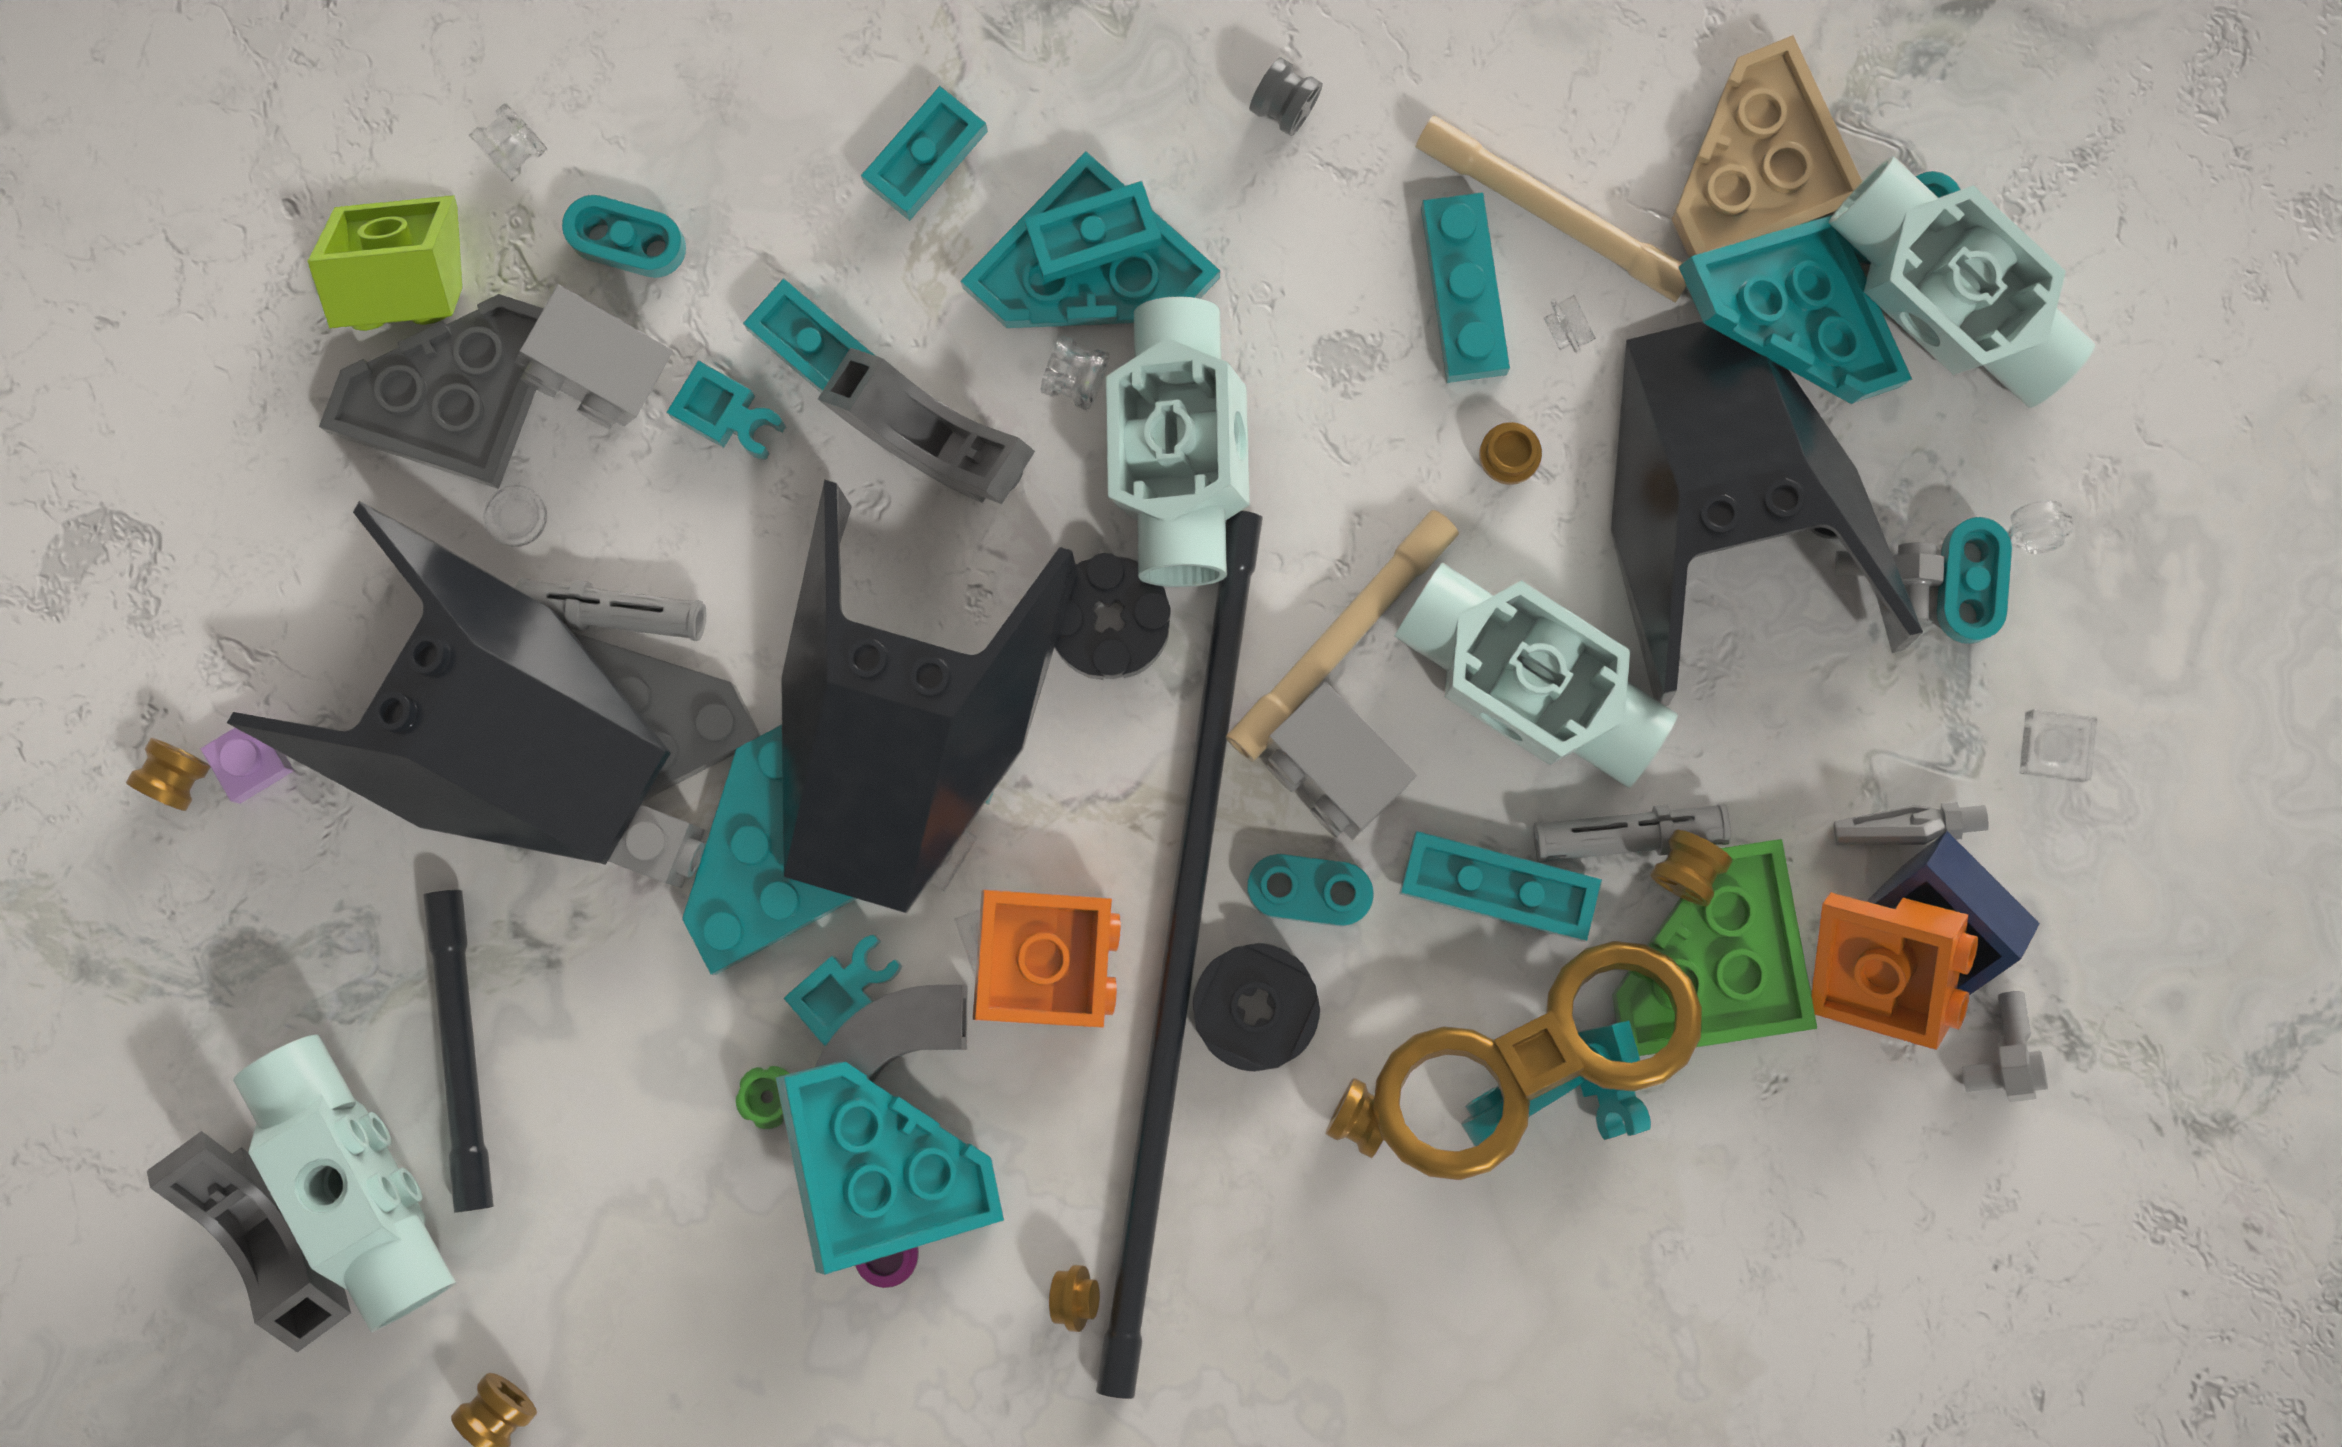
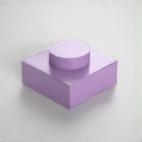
[200,728,294,804]

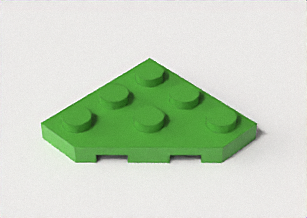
[1612,839,1817,1056]

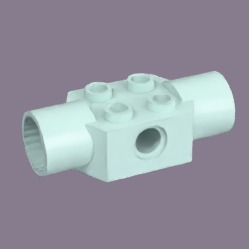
[1829,156,2095,408]
[1106,297,1250,587]
[1394,563,1678,788]
[233,1035,456,1332]

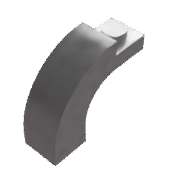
[818,348,1035,504]
[815,985,968,1083]
[147,1131,351,1353]

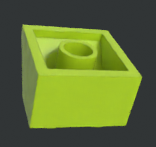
[307,195,463,331]

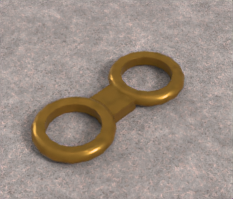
[1373,941,1702,1180]

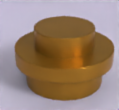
[1479,422,1542,485]
[1049,1265,1100,1332]

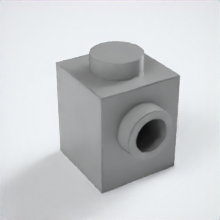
[608,805,705,888]

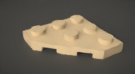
[1671,35,1862,258]

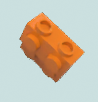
[973,890,1121,1028]
[1811,892,1978,1050]

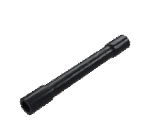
[423,890,494,1213]

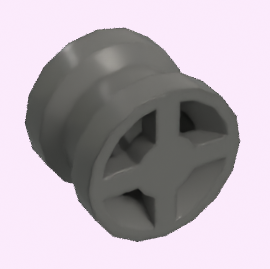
[1249,57,1323,136]

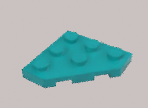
[960,151,1220,328]
[1679,215,1912,404]
[682,724,856,975]
[775,1062,1004,1275]

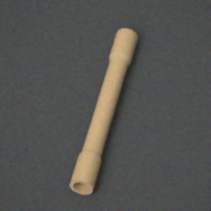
[1415,115,1687,303]
[1226,510,1459,762]

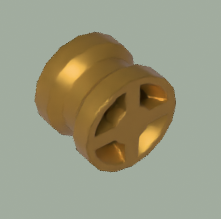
[126,738,211,811]
[1650,829,1732,906]
[1325,1078,1383,1158]
[451,1372,537,1447]

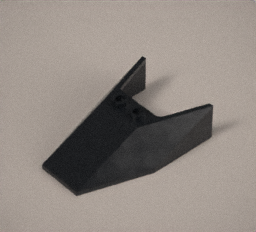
[1611,321,1923,706]
[781,479,1078,914]
[227,501,671,865]

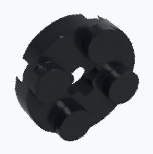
[1055,553,1171,680]
[1192,943,1320,1072]

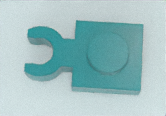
[666,360,786,460]
[784,935,902,1046]
[1578,1020,1651,1140]

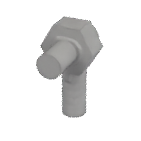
[1835,542,1944,622]
[1962,991,2048,1102]

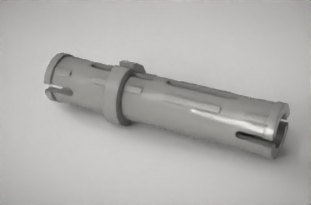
[515,578,706,641]
[1534,804,1731,863]

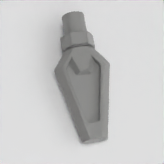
[1833,802,1989,845]

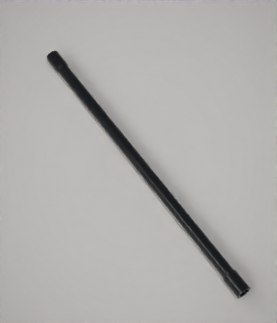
[1096,511,1263,1399]

